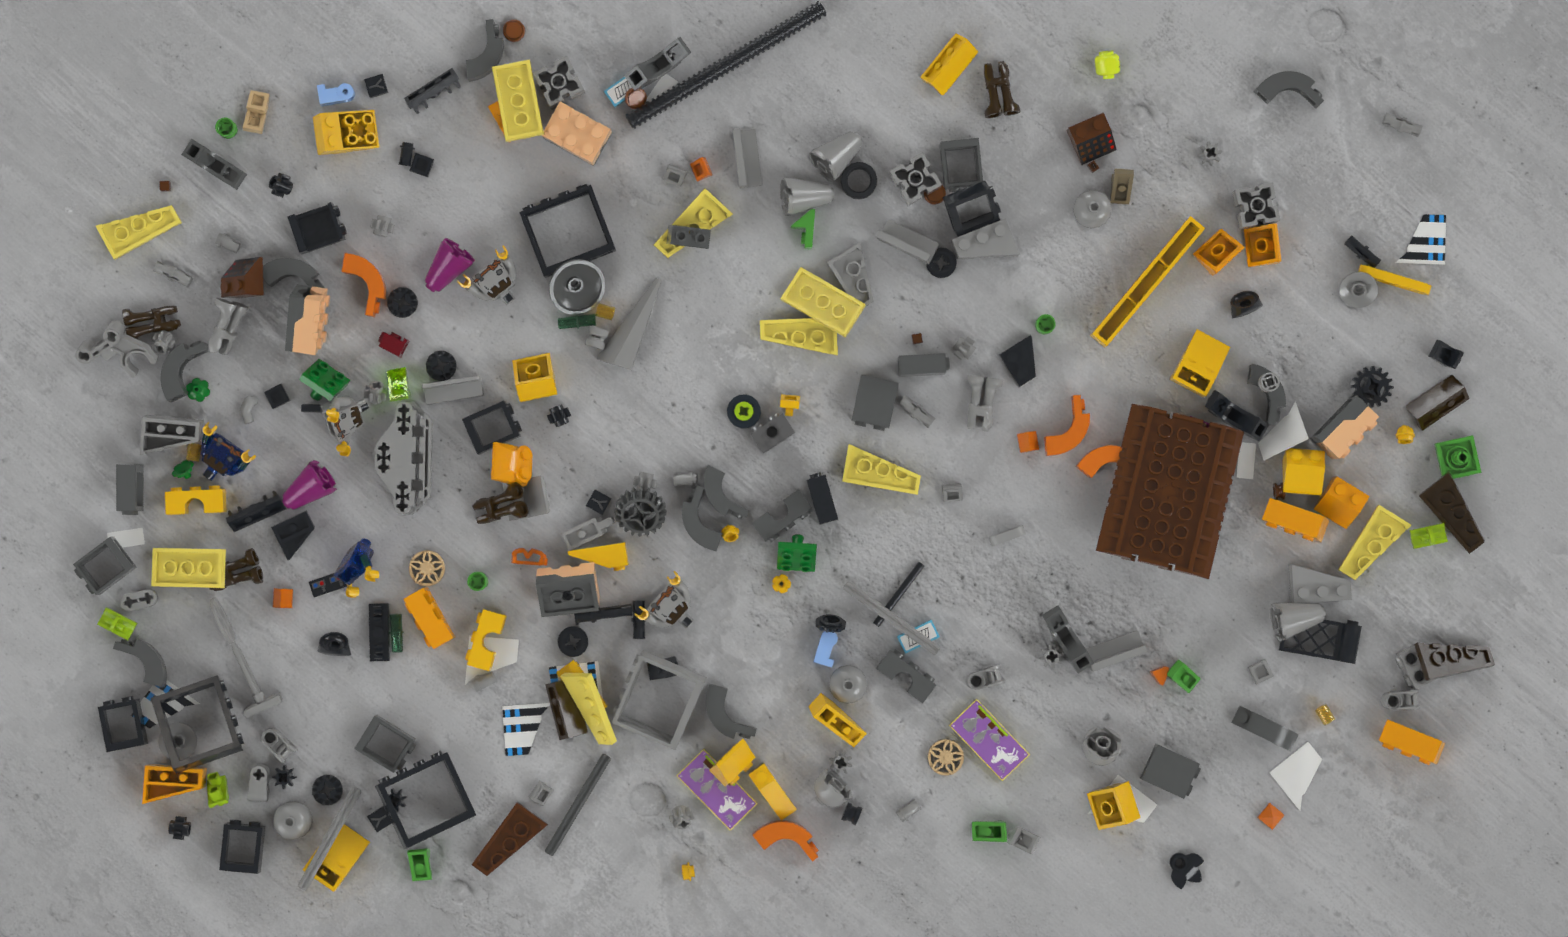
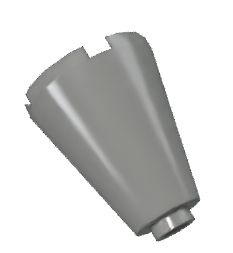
[809,131,862,182]
[780,177,834,216]
[1270,603,1326,641]

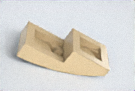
[243,90,270,134]

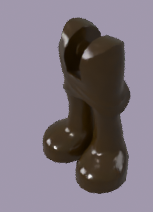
[984,61,1021,119]
[122,306,181,339]
[472,482,529,524]
[209,548,263,591]

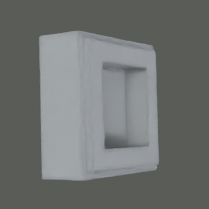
[1248,659,1274,685]

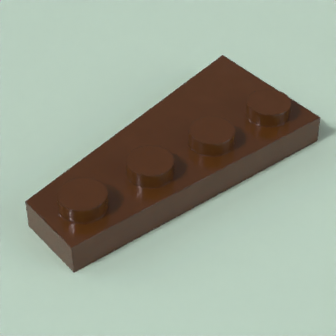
[472,802,548,876]

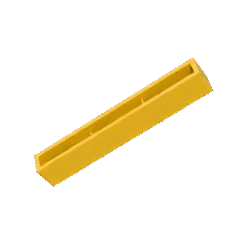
[1090,216,1205,348]

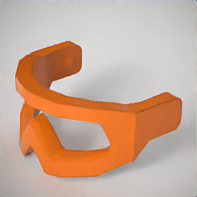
[511,548,548,566]

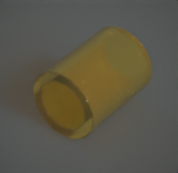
[595,303,615,321]
[186,443,202,462]
[1315,704,1336,726]

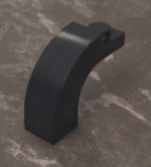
[1205,390,1269,441]

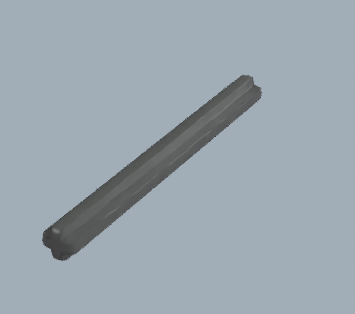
[545,754,611,856]

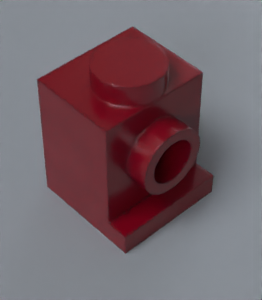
[378,332,410,358]

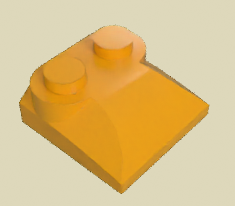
[491,442,533,487]

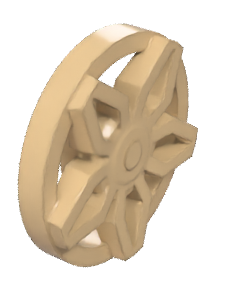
[409,550,445,586]
[928,739,964,776]

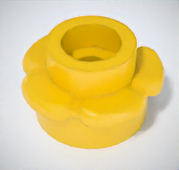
[721,525,740,542]
[772,574,791,593]
[682,862,695,881]

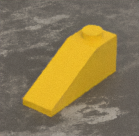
[567,542,629,571]
[808,693,867,747]
[748,762,797,821]

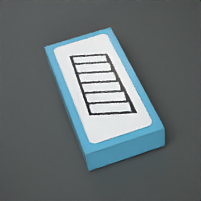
[604,77,643,107]
[897,620,940,654]

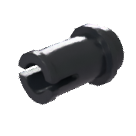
[398,142,415,167]

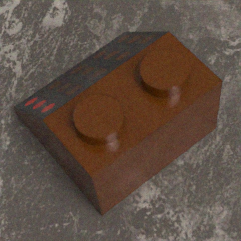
[1066,112,1117,165]
[220,257,264,298]

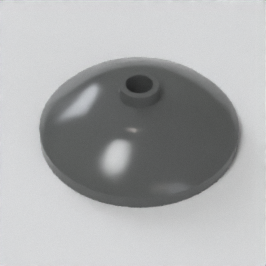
[549,259,605,315]

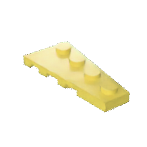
[653,188,733,258]
[95,205,182,260]
[760,318,838,356]
[842,444,921,495]
[1338,505,1412,580]
[560,673,617,745]

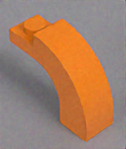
[341,253,387,317]
[1044,395,1090,456]
[1075,445,1122,478]
[752,820,819,862]

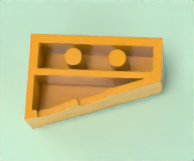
[1262,498,1329,542]
[403,587,455,649]
[1379,719,1446,765]
[142,764,207,804]

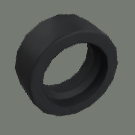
[841,162,877,199]

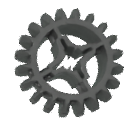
[614,486,667,537]

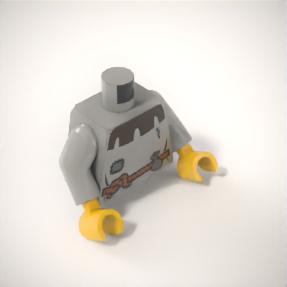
[457,245,516,305]
[321,396,369,457]
[635,571,693,628]

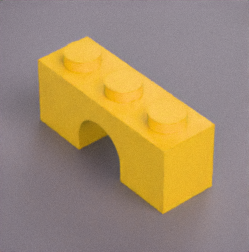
[165,485,227,515]
[465,609,507,671]

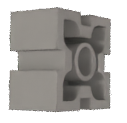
[533,56,585,110]
[889,152,942,206]
[1232,183,1280,230]

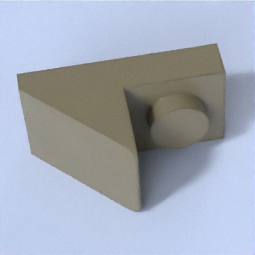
[1110,169,1134,204]

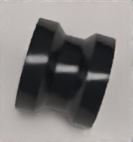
[841,802,862,826]

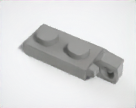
[561,516,615,551]

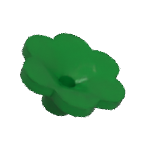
[186,378,210,402]
[172,460,194,479]

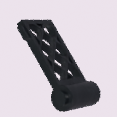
[1279,620,1362,664]

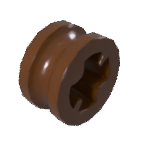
[1273,482,1286,500]

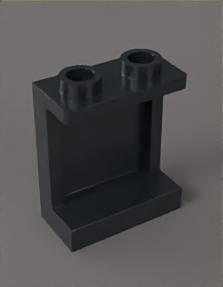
[287,202,347,255]

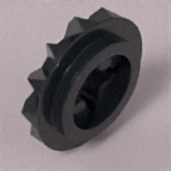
[926,247,957,278]
[387,287,418,318]
[426,351,457,381]
[816,614,846,633]
[558,626,589,657]
[312,775,343,805]

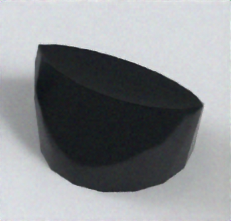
[1230,291,1263,318]
[317,632,351,656]

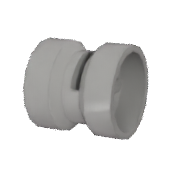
[585,326,609,350]
[1258,372,1280,393]

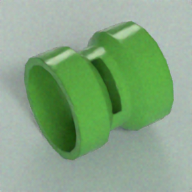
[215,117,238,139]
[1035,314,1056,335]
[467,572,488,591]

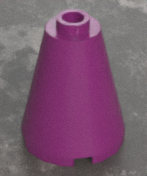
[424,238,475,292]
[282,460,337,510]

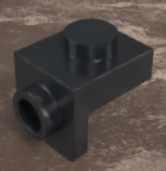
[1428,340,1464,369]
[647,656,678,680]

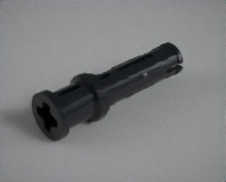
[574,604,633,625]

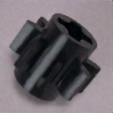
[269,173,293,198]
[547,404,571,427]
[272,765,297,789]
[388,788,407,812]
[168,816,191,840]

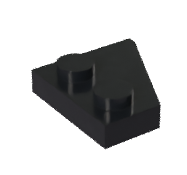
[999,335,1036,387]
[271,510,315,560]

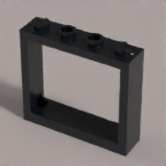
[519,184,616,278]
[151,675,244,774]
[375,751,476,849]

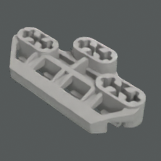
[375,401,433,515]

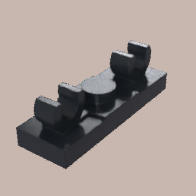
[404,68,461,114]
[226,491,287,532]
[369,603,390,662]

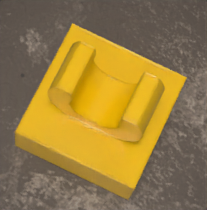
[780,394,800,416]

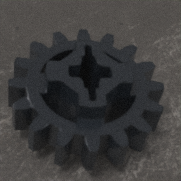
[1351,366,1394,408]

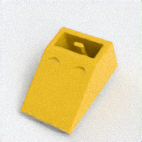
[313,110,379,155]
[1169,329,1230,398]
[302,824,370,892]

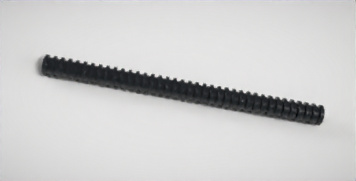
[626,1,826,129]

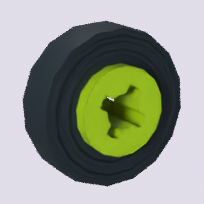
[727,394,761,429]

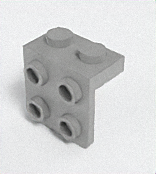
[503,475,550,521]

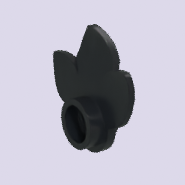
[1169,853,1204,889]

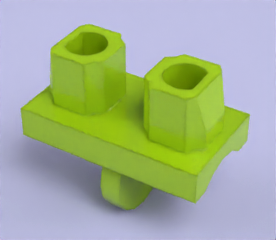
[1409,523,1448,549]
[97,607,138,640]
[207,772,229,808]

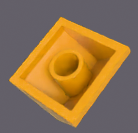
[1244,223,1281,267]
[1193,229,1245,276]

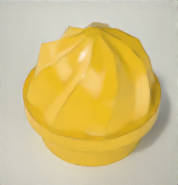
[1395,425,1415,444]

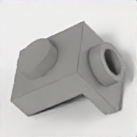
[1007,826,1041,855]

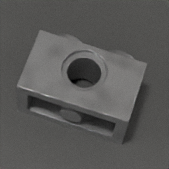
[751,413,795,454]

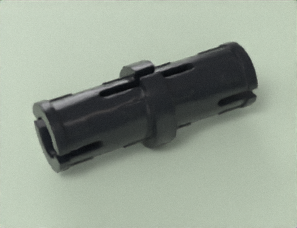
[1344,235,1381,268]
[631,601,646,639]

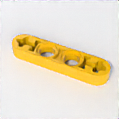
[1358,265,1432,295]

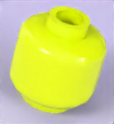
[1095,50,1120,79]

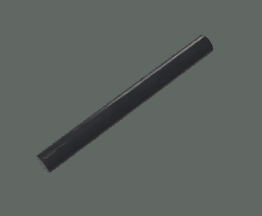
[873,562,925,627]

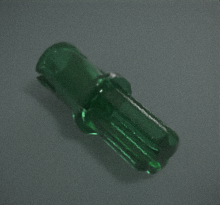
[558,313,596,329]
[389,614,404,653]

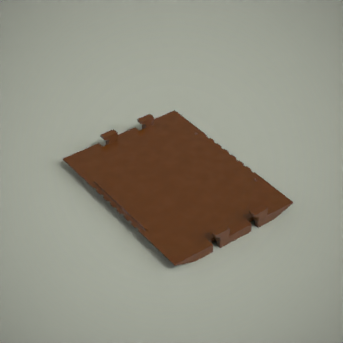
[1096,404,1244,579]

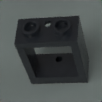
[942,181,1001,237]
[462,401,522,455]
[807,472,838,525]
[98,696,148,752]
[219,820,266,874]

